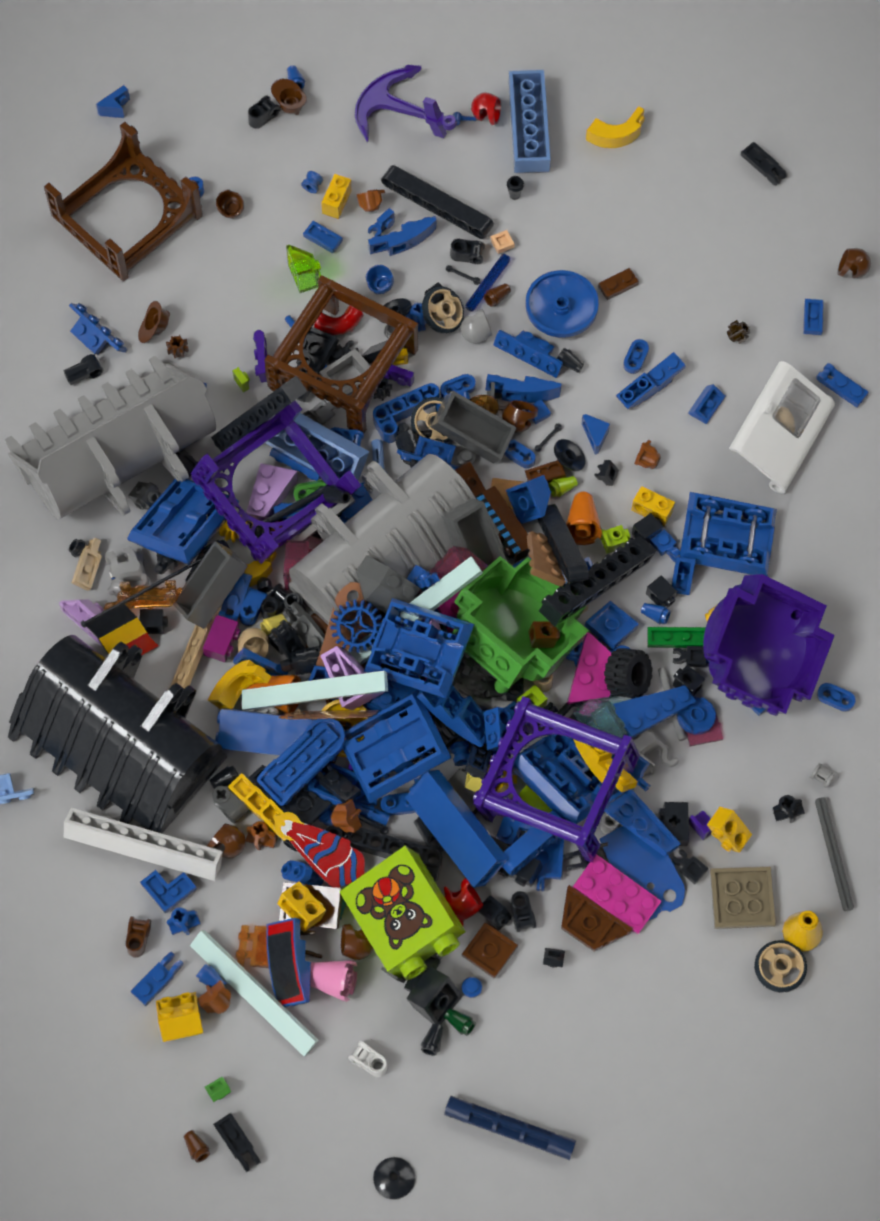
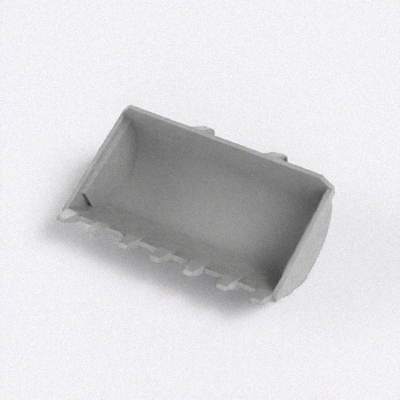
[5,356,216,519]
[289,454,504,642]

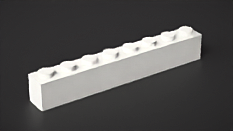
[63,808,223,881]

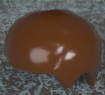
[216,190,244,218]

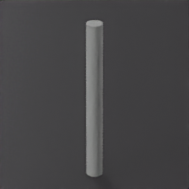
[658,667,686,741]

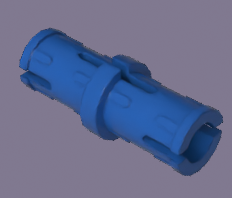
[353,800,390,826]

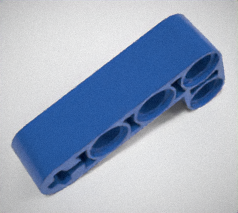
[373,383,439,443]
[502,810,564,876]

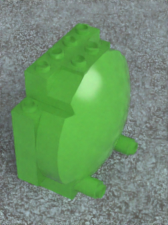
[449,556,589,694]

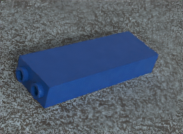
[215,708,340,761]
[405,770,508,888]

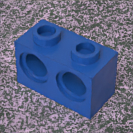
[483,707,514,751]

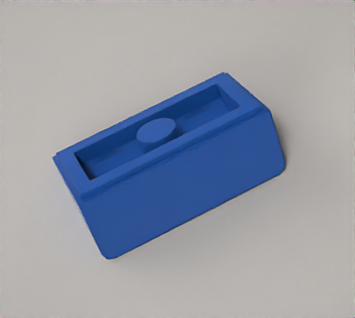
[688,384,726,424]

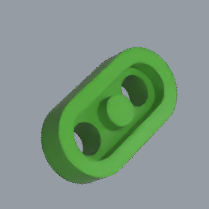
[293,480,326,501]

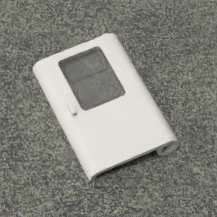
[729,361,835,494]

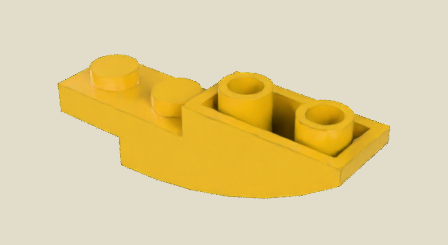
[573,739,638,792]

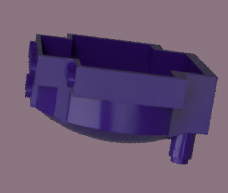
[703,574,835,716]

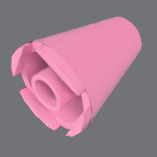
[310,960,357,1002]

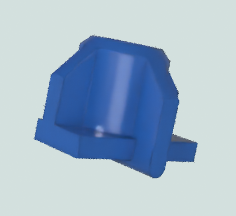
[405,302,427,332]
[166,907,201,935]

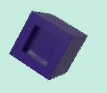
[689,811,712,840]

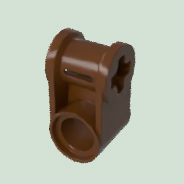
[125,916,151,957]

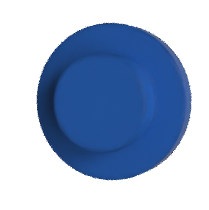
[462,977,482,998]

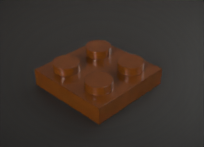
[462,922,518,979]

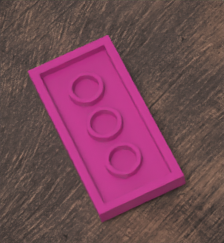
[573,854,661,934]

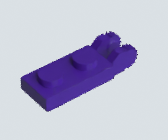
[253,329,267,383]

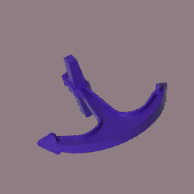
[355,65,457,142]

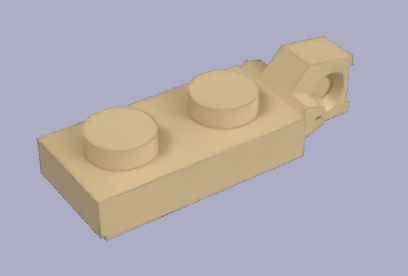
[71,538,102,591]

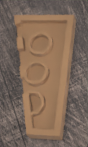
[527,531,566,586]

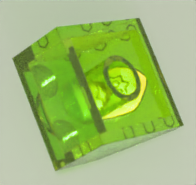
[286,244,321,293]

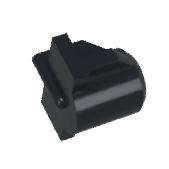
[772,795,805,823]

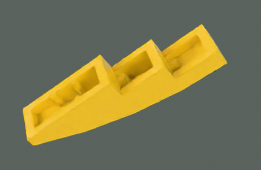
[227,773,286,841]

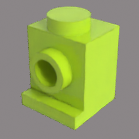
[600,525,631,554]
[517,685,548,708]

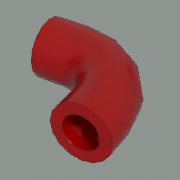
[314,306,364,335]

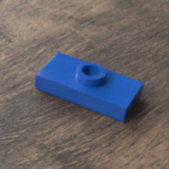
[303,221,343,254]

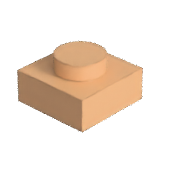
[490,230,515,254]

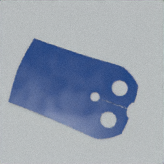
[599,826,685,920]

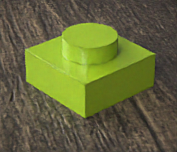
[232,367,250,393]

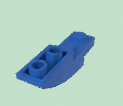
[368,216,437,256]
[616,352,686,410]
[485,374,562,403]

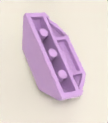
[59,599,104,648]

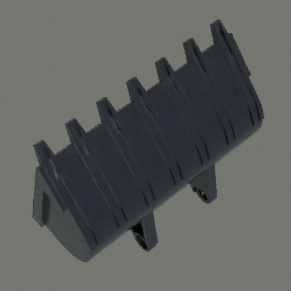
[8,635,227,834]

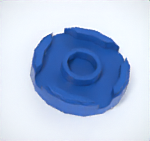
[677,696,716,735]

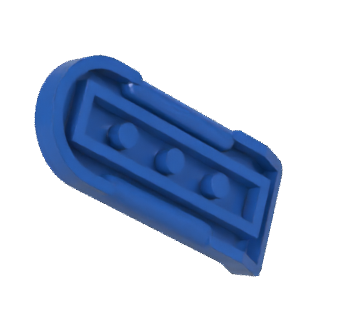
[257,718,346,806]

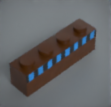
[475,485,530,563]

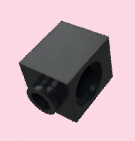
[646,575,677,607]
[139,609,168,634]
[672,665,705,696]

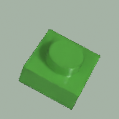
[204,1077,231,1102]

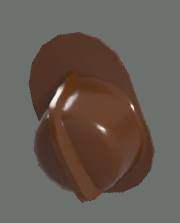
[271,78,307,116]
[138,301,170,343]

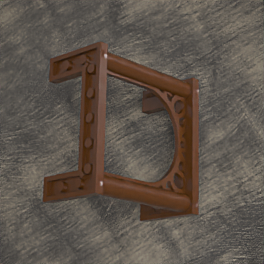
[44,122,203,282]
[264,275,418,433]

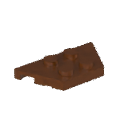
[561,885,633,952]

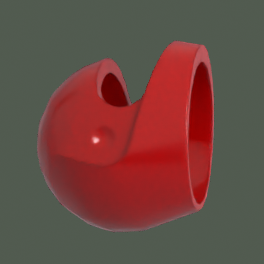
[471,92,501,125]

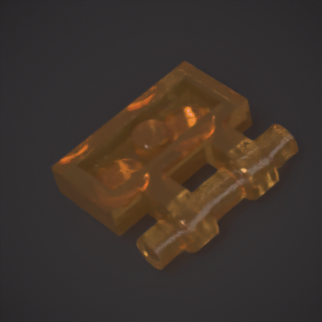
[235,925,269,968]

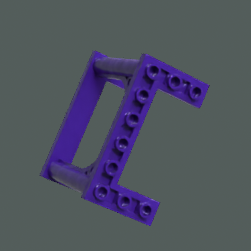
[191,400,361,564]
[473,696,640,863]

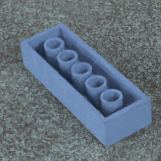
[508,70,550,173]
[265,413,369,481]

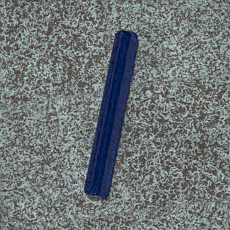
[465,254,510,312]

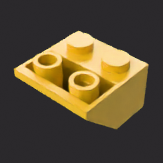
[156,992,203,1042]

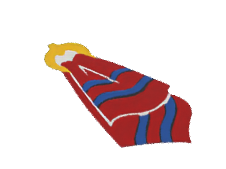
[273,812,365,888]

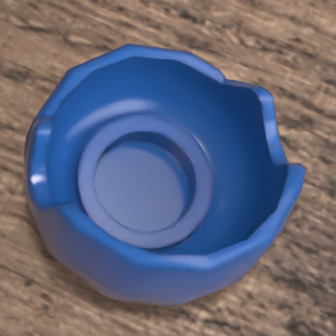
[365,264,394,295]

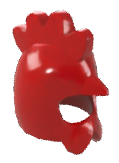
[444,878,483,926]

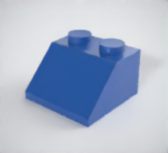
[506,475,551,524]

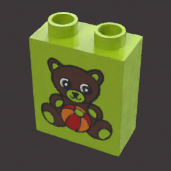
[339,846,466,980]

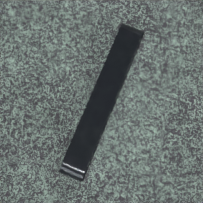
[381,165,494,239]
[537,504,589,583]

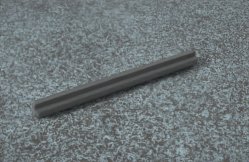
[815,797,854,911]

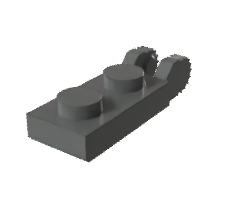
[283,602,325,651]

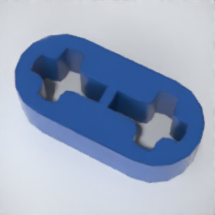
[504,440,535,469]

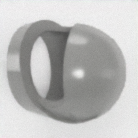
[461,309,492,343]

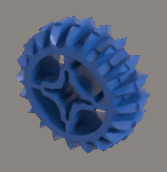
[330,599,382,653]

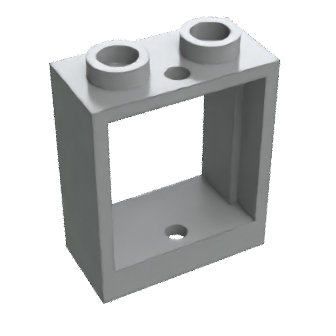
[319,349,370,395]

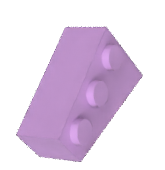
[246,463,298,523]
[320,646,384,710]

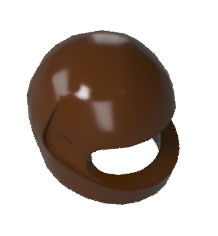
[837,248,871,278]
[502,400,538,433]
[207,823,246,858]
[341,924,373,960]

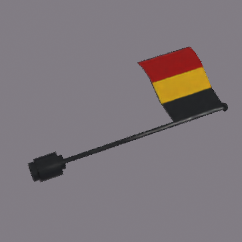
[81,539,230,655]

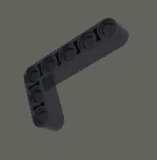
[348,827,442,883]

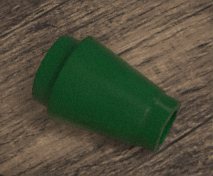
[444,1008,476,1036]

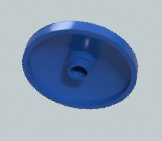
[525,270,599,338]

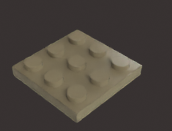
[710,867,776,929]

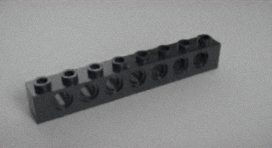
[211,376,307,452]
[539,535,656,627]

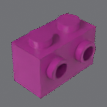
[203,615,241,663]

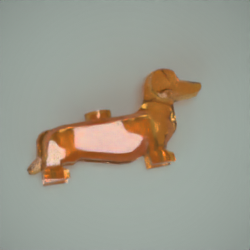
[104,580,182,610]

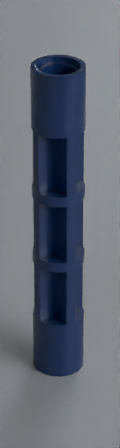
[444,1095,576,1160]

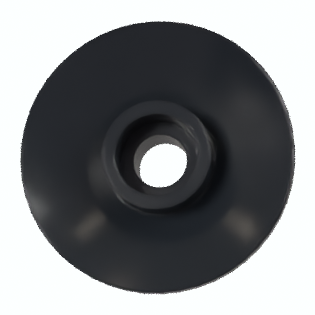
[379,298,412,323]
[554,439,586,471]
[373,1157,415,1200]

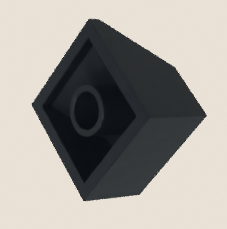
[406,966,462,1025]

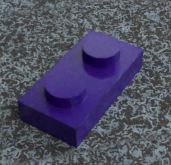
[383,365,414,387]

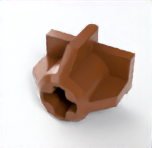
[356,189,385,212]
[634,440,661,469]
[331,800,362,833]
[246,821,278,851]
[197,980,231,1014]

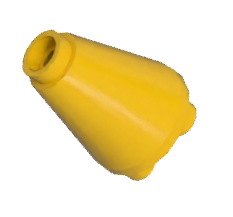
[782,911,823,952]

